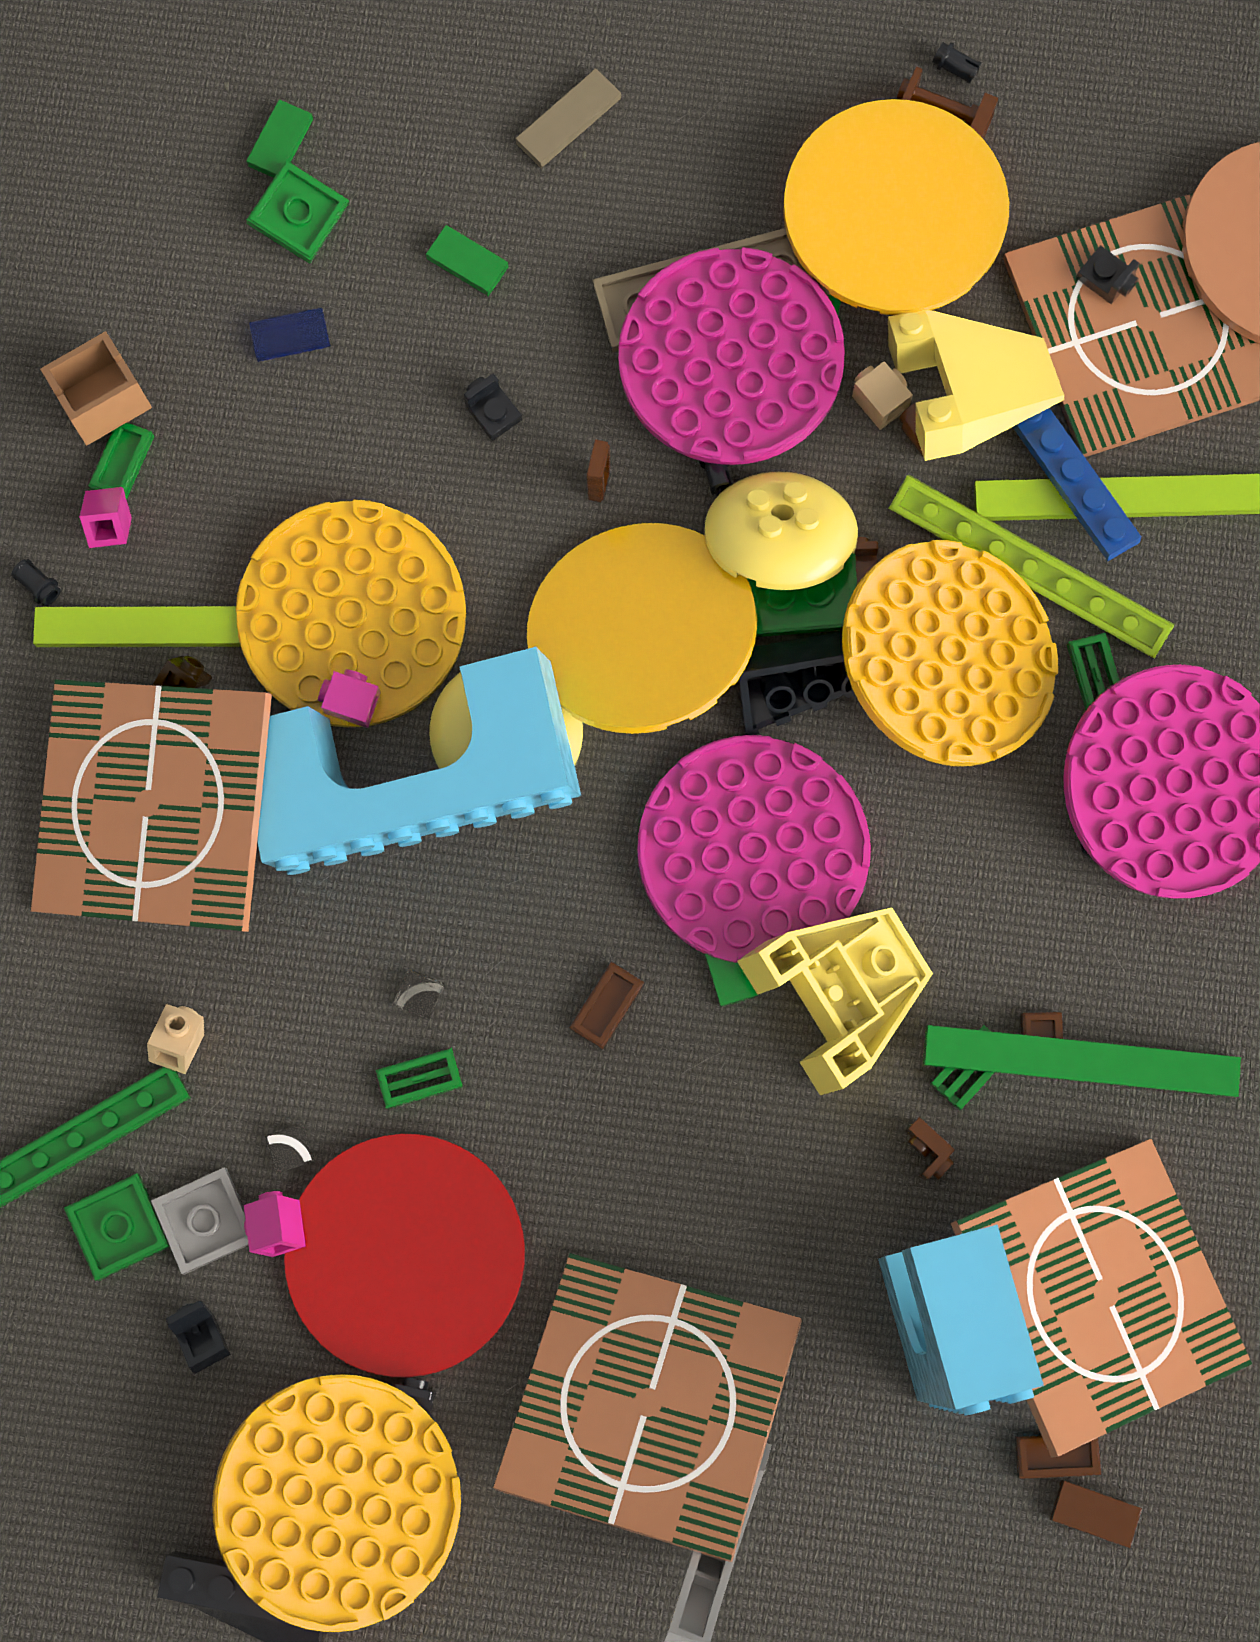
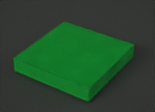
[246,160,349,264]
[64,1173,170,1281]

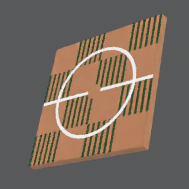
[1003,193,1260,457]
[31,680,272,932]
[951,1139,1252,1458]
[493,1253,802,1562]

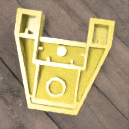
[888,310,1064,461]
[737,907,933,1095]

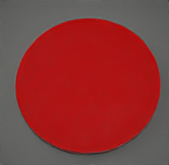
[284,1134,525,1377]

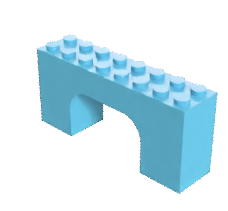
[257,647,581,875]
[878,1225,1044,1416]

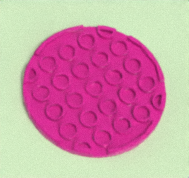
[618,247,845,465]
[1063,665,1260,899]
[637,735,871,963]

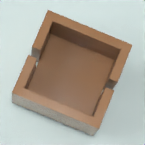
[40,331,152,446]

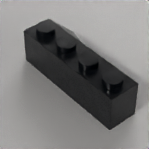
[736,631,855,735]
[157,1551,324,1642]

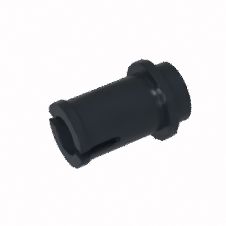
[932,42,982,84]
[699,460,734,496]
[11,559,61,606]

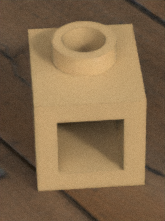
[852,361,913,430]
[147,1004,204,1074]

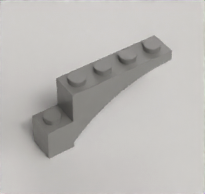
[664,1443,772,1642]

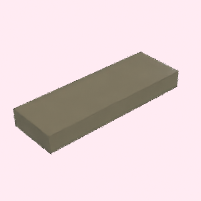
[516,69,621,168]

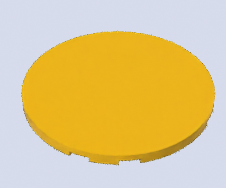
[783,99,1009,315]
[236,500,466,727]
[527,523,757,734]
[842,540,1058,766]
[212,1375,461,1632]

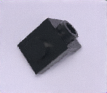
[166,1300,231,1374]

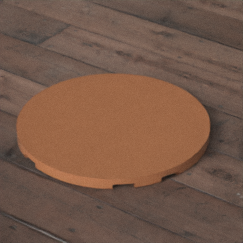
[1182,142,1260,343]

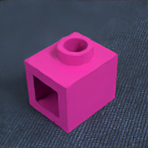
[79,487,132,548]
[318,669,381,728]
[244,1191,306,1257]

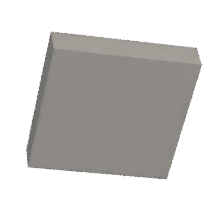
[151,1167,249,1275]

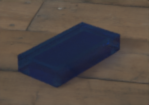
[249,307,331,362]

